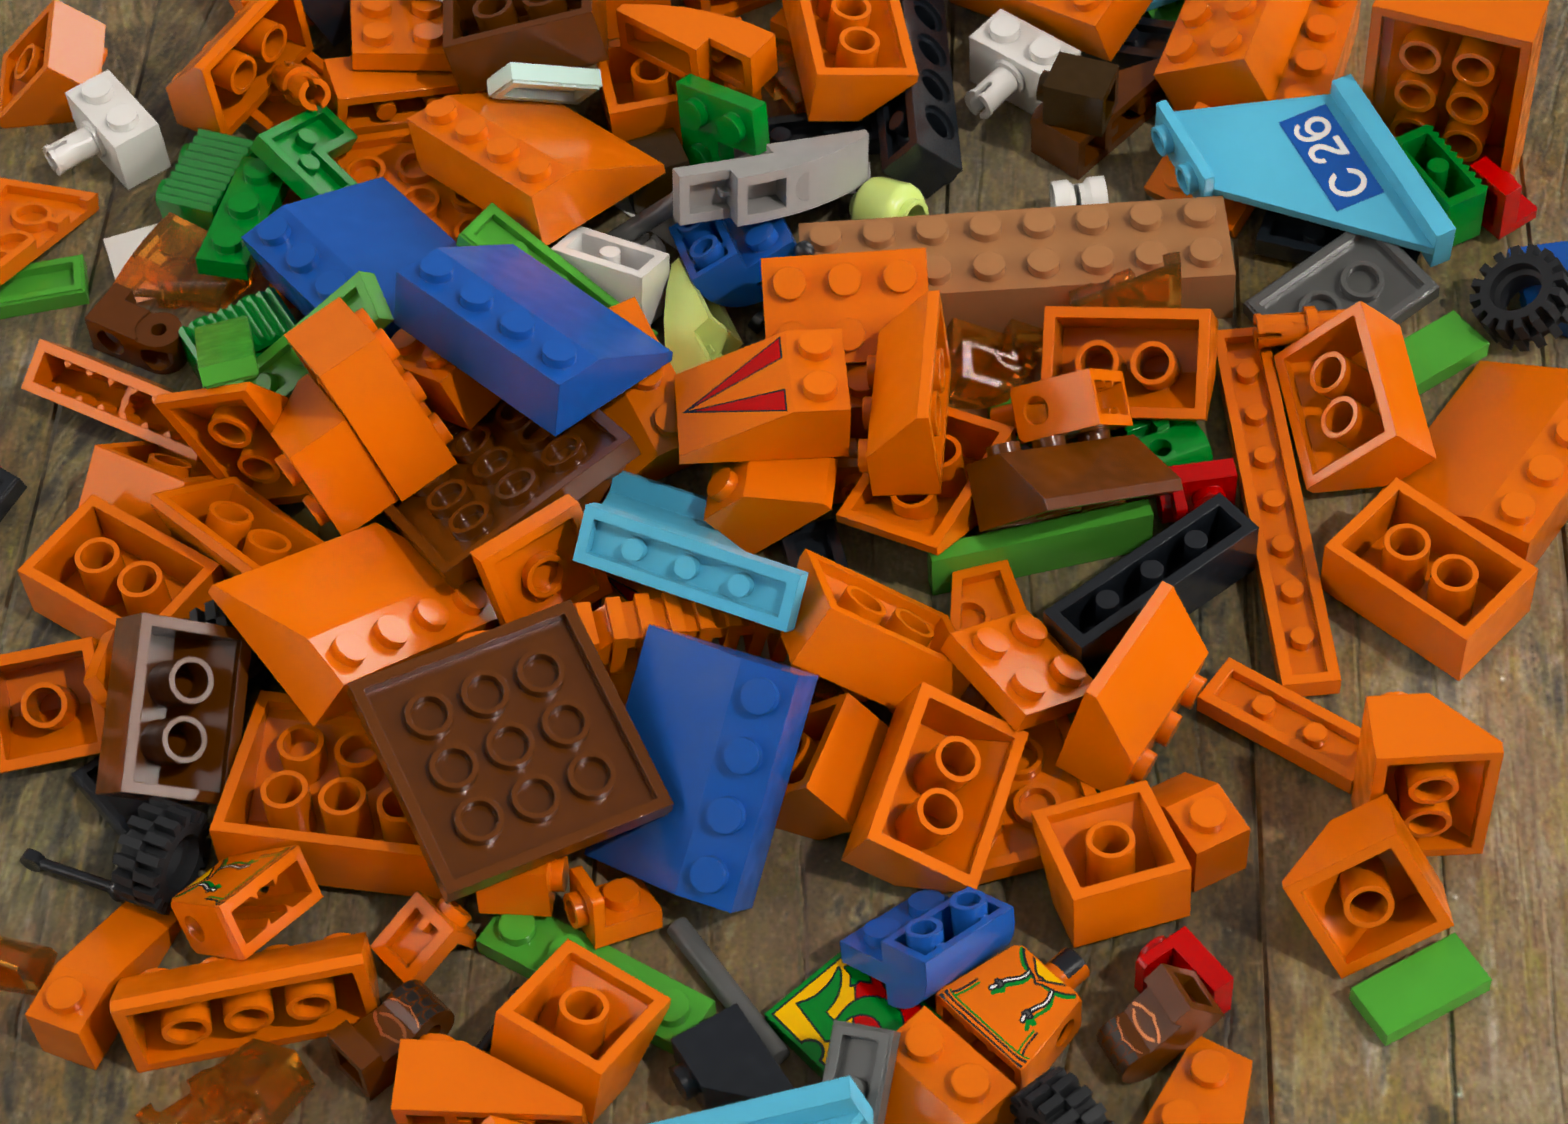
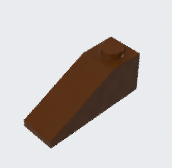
[1030,58,1170,180]

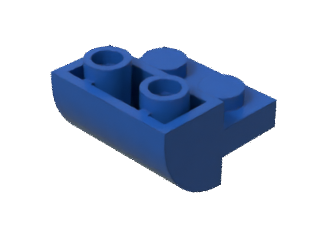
[669,217,797,307]
[839,886,1015,1009]

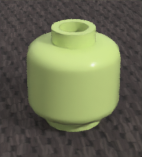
[849,176,929,220]

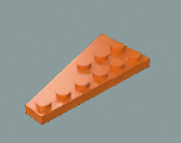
[938,559,1097,894]

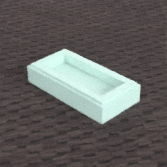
[486,62,602,105]

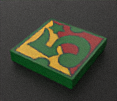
[764,951,942,1079]

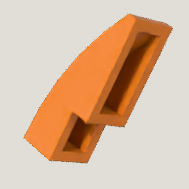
[616,4,778,95]

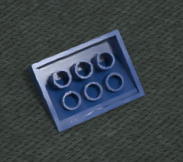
[241,177,458,339]
[394,244,673,437]
[584,624,819,913]

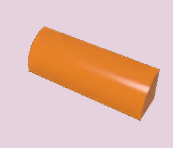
[21,339,204,463]

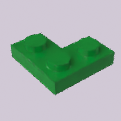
[676,74,770,165]
[250,105,358,200]

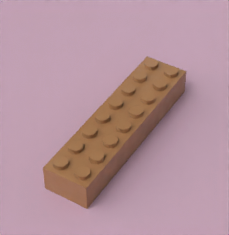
[798,196,1236,336]

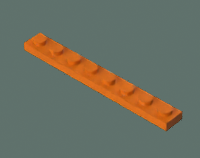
[1216,327,1341,697]

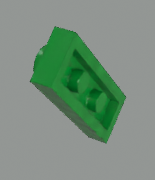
[195,156,290,281]

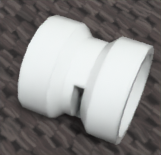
[1050,175,1109,207]

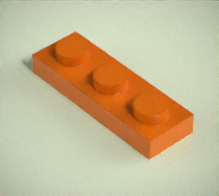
[1196,657,1361,794]

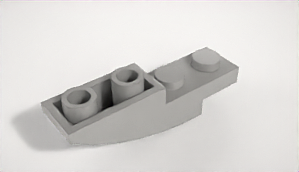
[672,129,869,227]

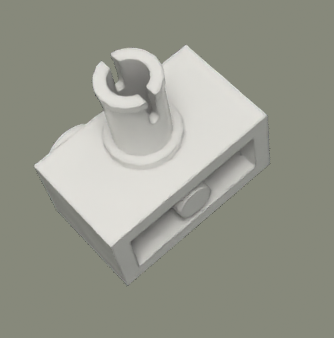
[965,8,1081,119]
[43,70,171,190]
[551,226,670,325]

